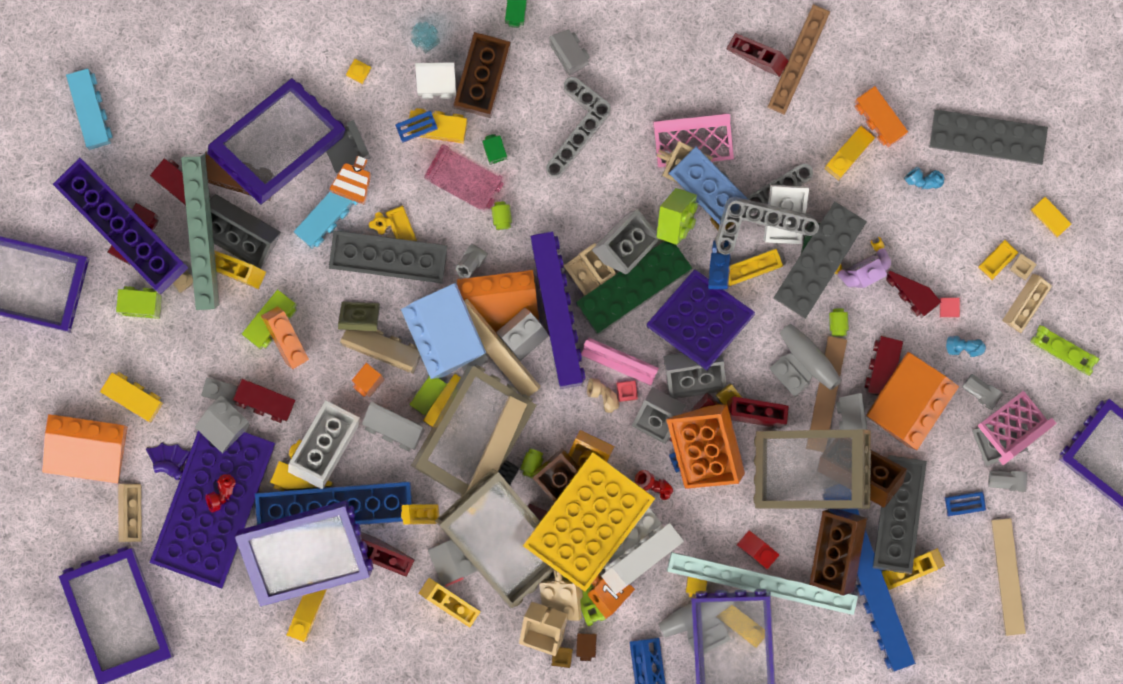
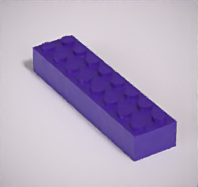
[53,158,189,294]
[530,231,586,390]

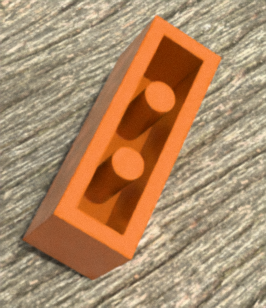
[855,86,908,148]
[261,306,309,369]
[351,363,385,397]

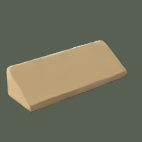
[1002,274,1052,333]
[118,484,142,542]

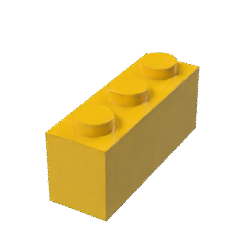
[407,108,467,144]
[100,372,163,423]

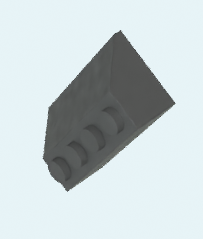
[210,194,281,269]

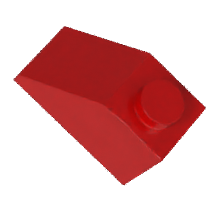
[737,531,779,570]

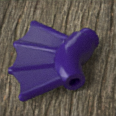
[146,443,190,480]

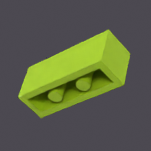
[242,289,297,350]

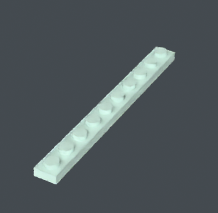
[666,552,858,615]

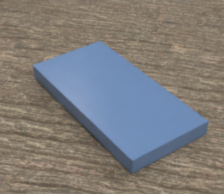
[669,147,749,225]

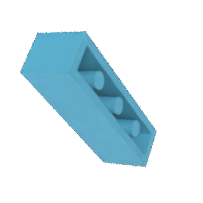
[66,69,113,150]
[294,192,358,249]

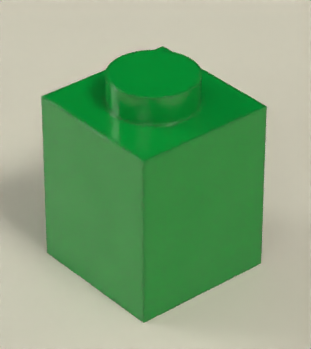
[505,0,527,28]
[482,134,508,165]

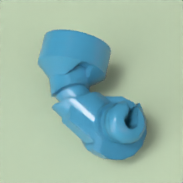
[904,167,944,189]
[946,336,986,357]

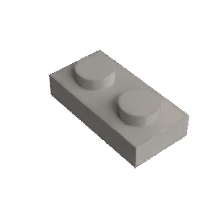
[201,377,237,405]

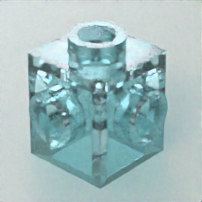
[410,21,440,54]

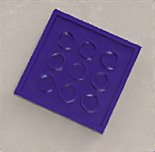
[647,269,755,370]

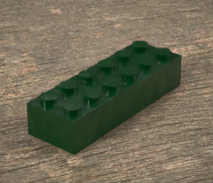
[576,241,693,336]

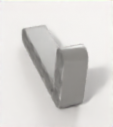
[546,77,611,179]
[721,164,813,221]
[715,197,819,254]

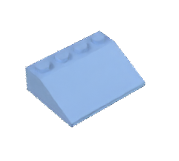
[401,283,486,379]

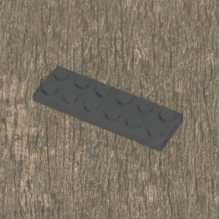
[929,109,1048,165]
[773,201,867,319]
[329,231,448,284]
[873,455,927,574]

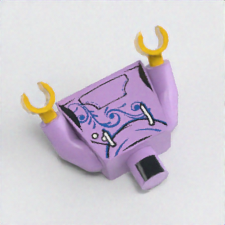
[834,237,891,288]

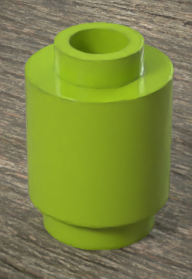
[491,201,512,230]
[829,308,849,337]
[520,448,544,478]

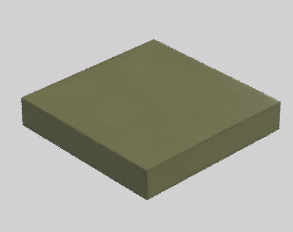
[338,301,380,331]

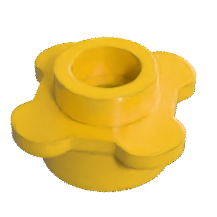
[369,212,392,235]

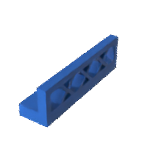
[630,638,666,684]

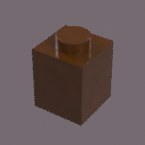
[576,633,597,661]

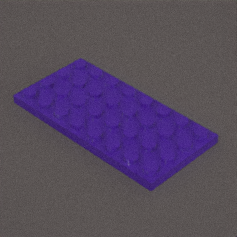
[149,431,276,589]

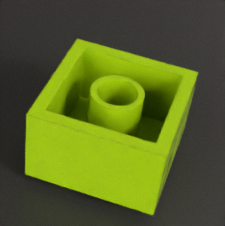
[657,188,698,245]
[116,286,162,319]

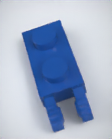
[708,240,731,289]

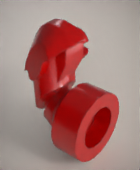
[634,470,673,500]
[205,474,236,513]

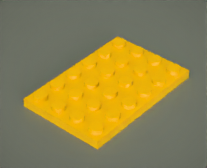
[523,452,655,592]

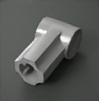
[455,243,488,278]
[962,374,1003,410]
[988,471,1028,492]

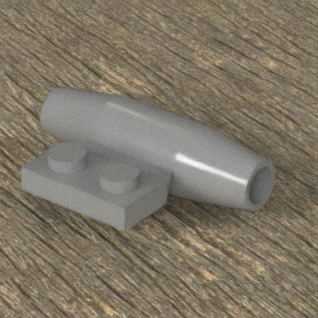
[769,324,842,397]
[658,589,734,653]

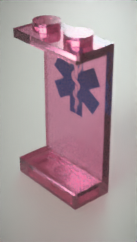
[424,144,504,212]

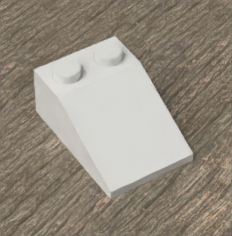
[415,63,456,100]

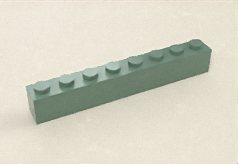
[181,153,219,310]

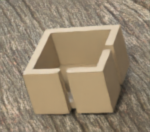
[519,602,568,656]

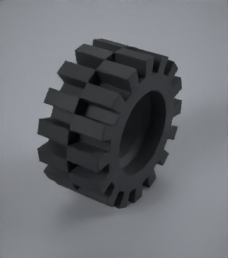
[490,460,520,498]

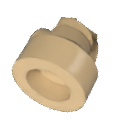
[587,378,619,413]

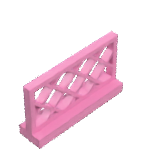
[653,114,734,167]
[581,337,659,386]
[978,391,1057,465]

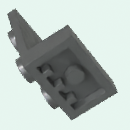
[321,120,371,173]

